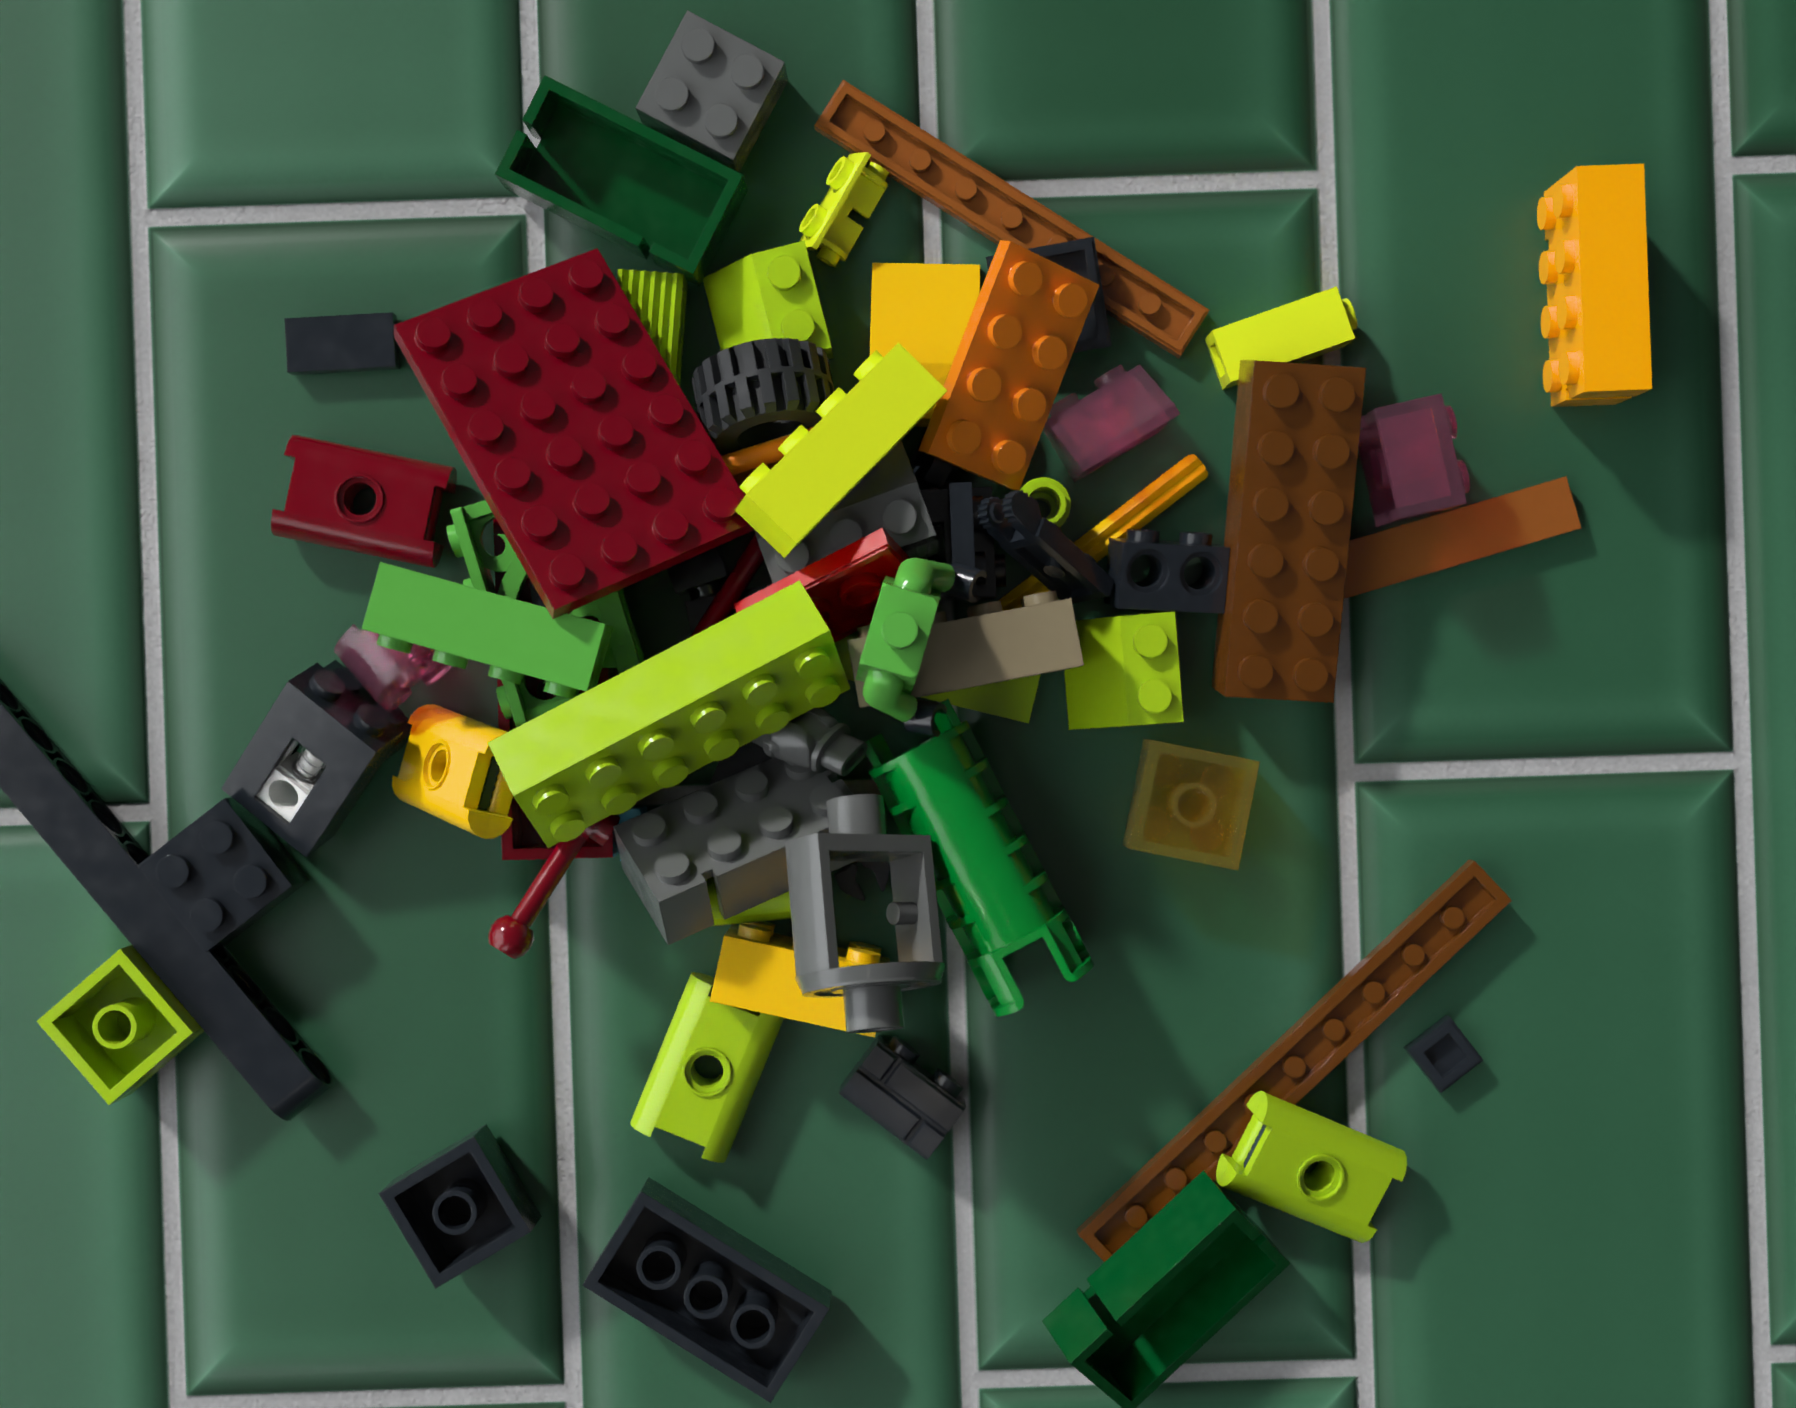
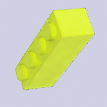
[735,343,948,558]

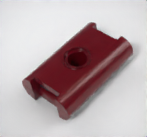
[271,435,457,568]

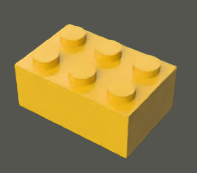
[710,921,890,1038]

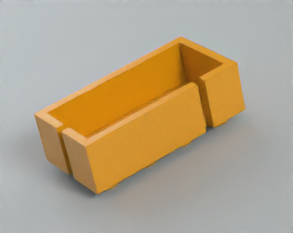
[1537,164,1652,407]

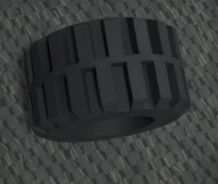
[692,338,835,456]

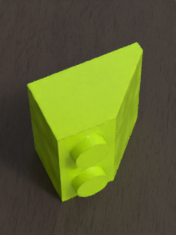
[703,240,834,359]
[1064,612,1184,730]

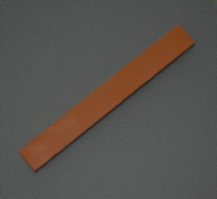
[814,80,1210,359]

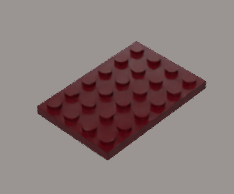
[394,248,755,619]

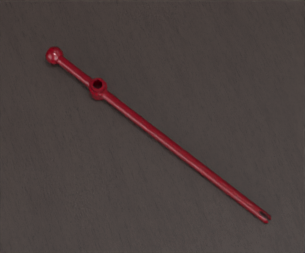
[488,534,764,959]

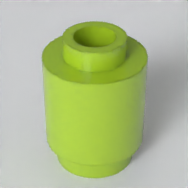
[1020,477,1071,528]

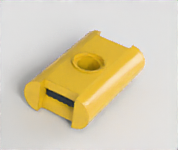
[392,704,513,839]

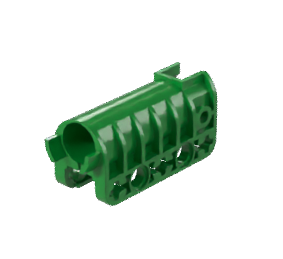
[865,699,1095,1017]

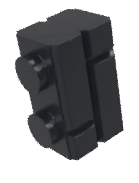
[839,1035,966,1160]

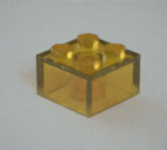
[1123,739,1260,870]

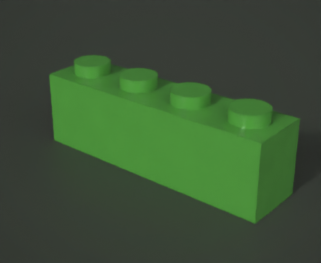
[362,562,613,699]

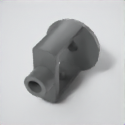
[785,794,946,1033]

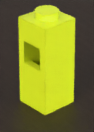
[1205,286,1357,390]

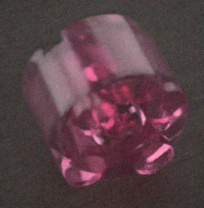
[334,624,452,712]

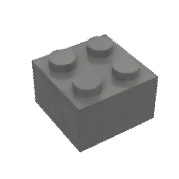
[636,10,788,173]

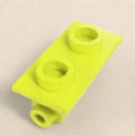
[799,152,889,267]

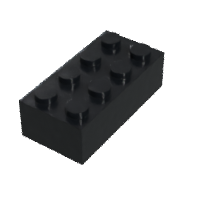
[582,1177,832,1403]

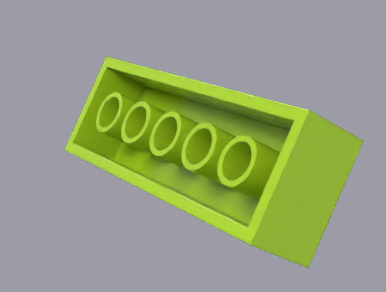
[488,580,850,848]

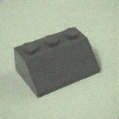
[755,440,937,584]

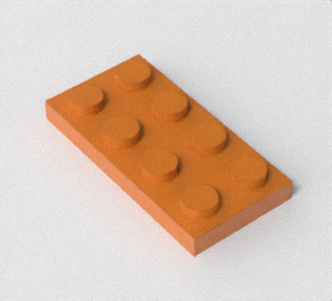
[918,240,1099,491]

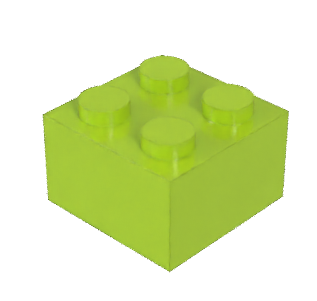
[36,945,204,1105]

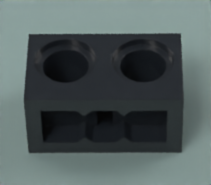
[1104,529,1230,613]

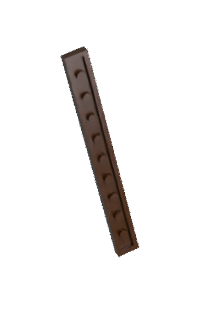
[1076,859,1512,1262]

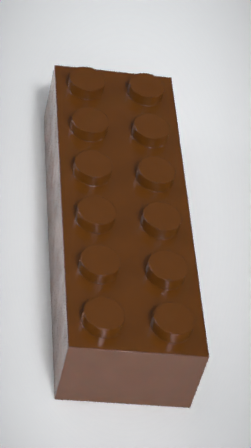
[1211,360,1366,703]

